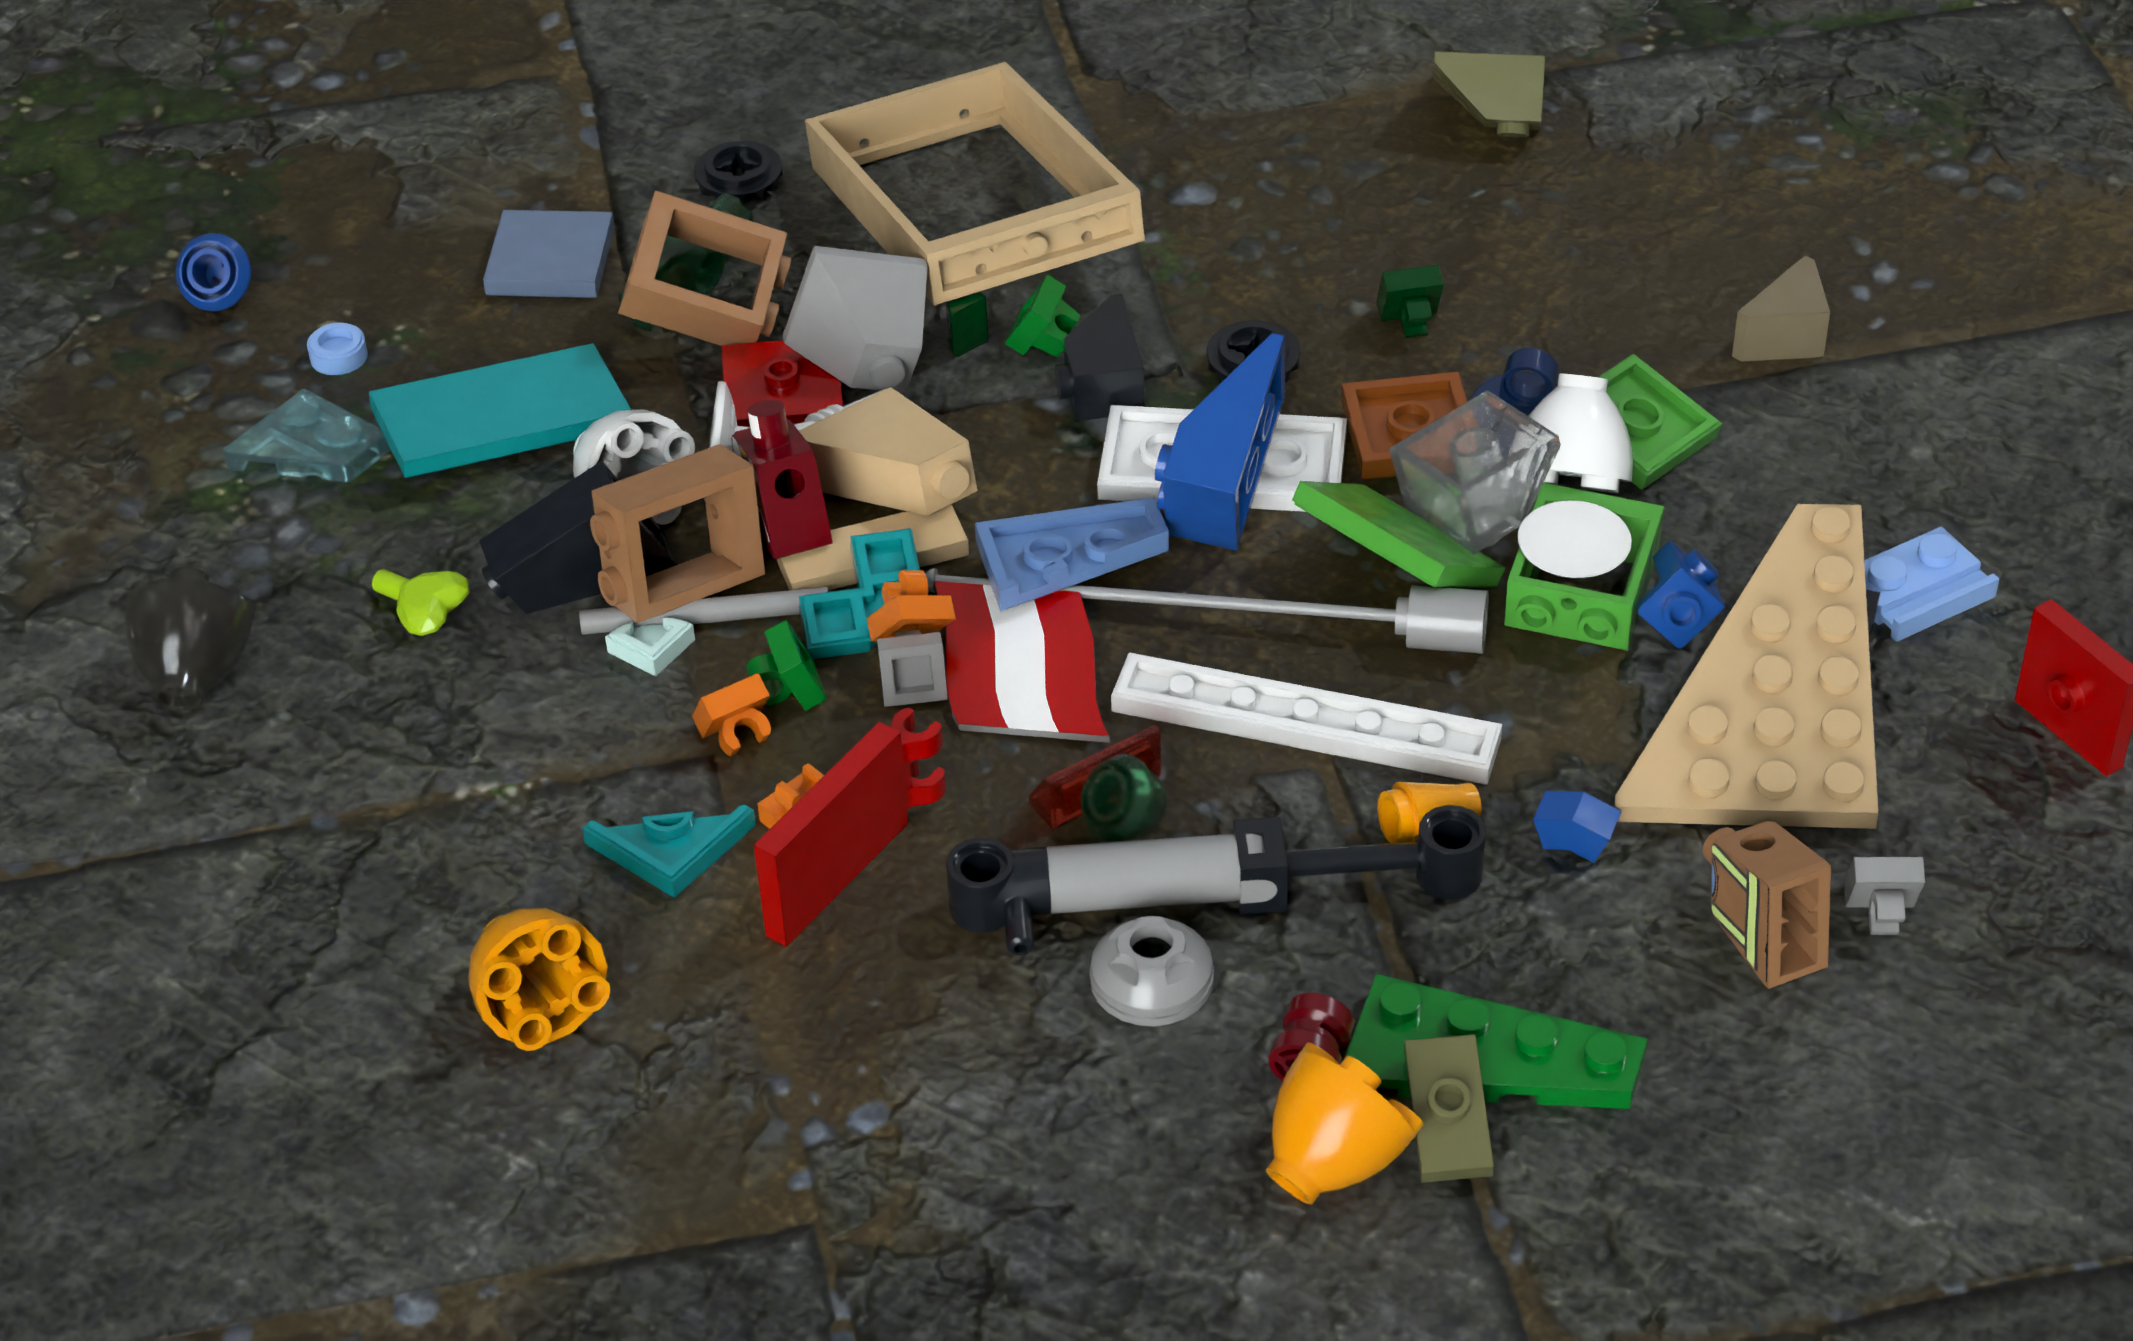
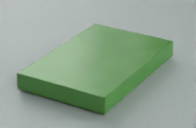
[1292,481,1506,588]

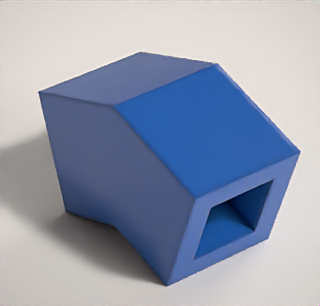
[1533,791,1621,863]

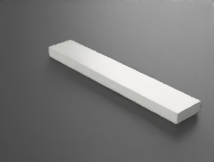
[1111,653,1502,785]

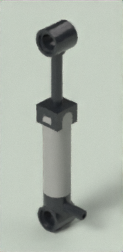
[946,805,1486,956]

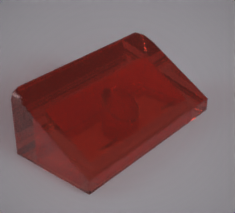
[1029,725,1161,829]

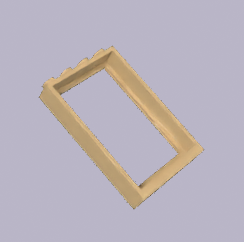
[805,62,1145,305]

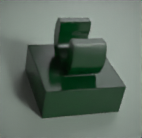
[1376,264,1444,338]

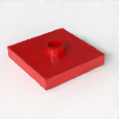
[722,340,843,427]
[2014,599,2133,777]

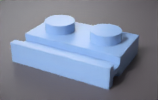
[1864,526,1999,642]

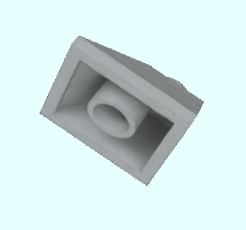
[782,246,927,393]

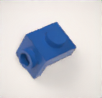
[1637,540,1725,648]

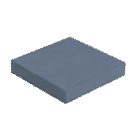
[483,210,615,298]

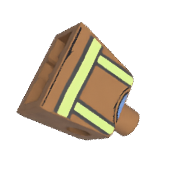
[1702,821,1831,989]

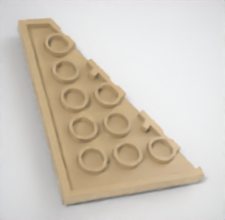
[1614,504,1878,829]

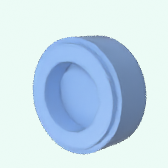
[307,323,368,375]

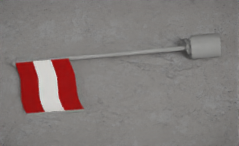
[925,569,1489,743]

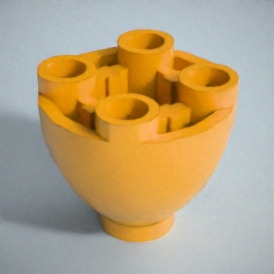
[468,908,610,1051]
[1266,1042,1424,1205]

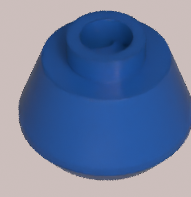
[176,233,251,311]

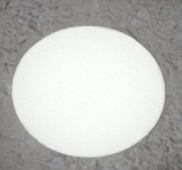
[1518,501,1632,578]

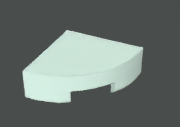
[605,618,695,677]

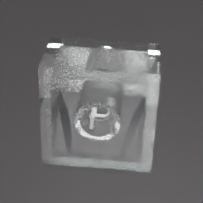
[1389,390,1561,554]

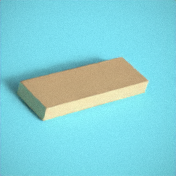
[776,504,969,591]

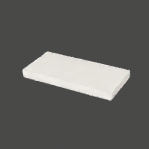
[1097,405,1347,512]

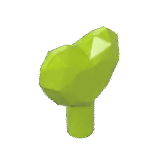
[372,569,470,636]

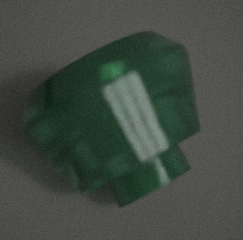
[1081,753,1166,843]

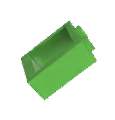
[1504,483,1664,651]

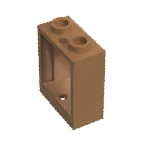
[618,190,791,346]
[590,444,765,623]

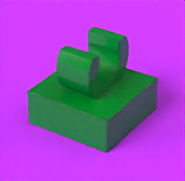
[745,620,828,711]

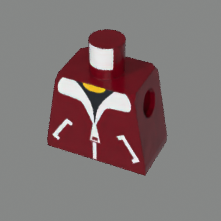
[731,400,833,559]

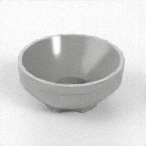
[1089,916,1214,1026]

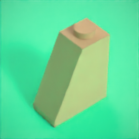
[799,387,978,516]

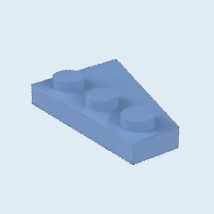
[975,497,1169,611]

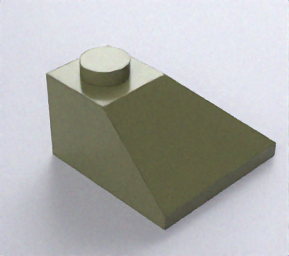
[1434,51,1545,138]

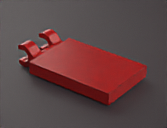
[754,707,946,947]

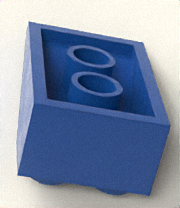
[1155,333,1285,551]

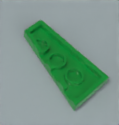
[1345,974,1648,1109]

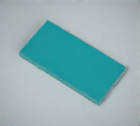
[369,343,631,478]

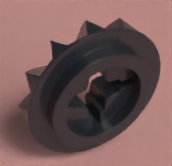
[694,141,783,205]
[1207,321,1300,383]

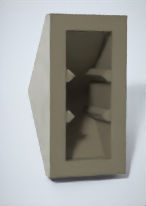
[1732,255,1830,362]

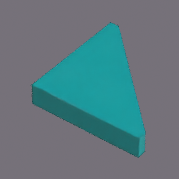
[582,804,756,898]

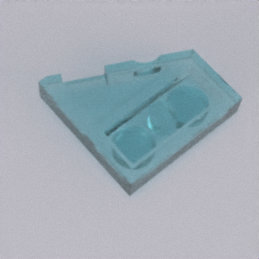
[223,388,391,482]

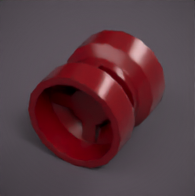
[1269,993,1355,1082]

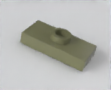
[1404,1034,1494,1183]

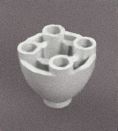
[1510,374,1633,493]
[573,410,695,525]

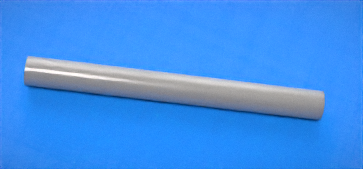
[579,587,828,635]

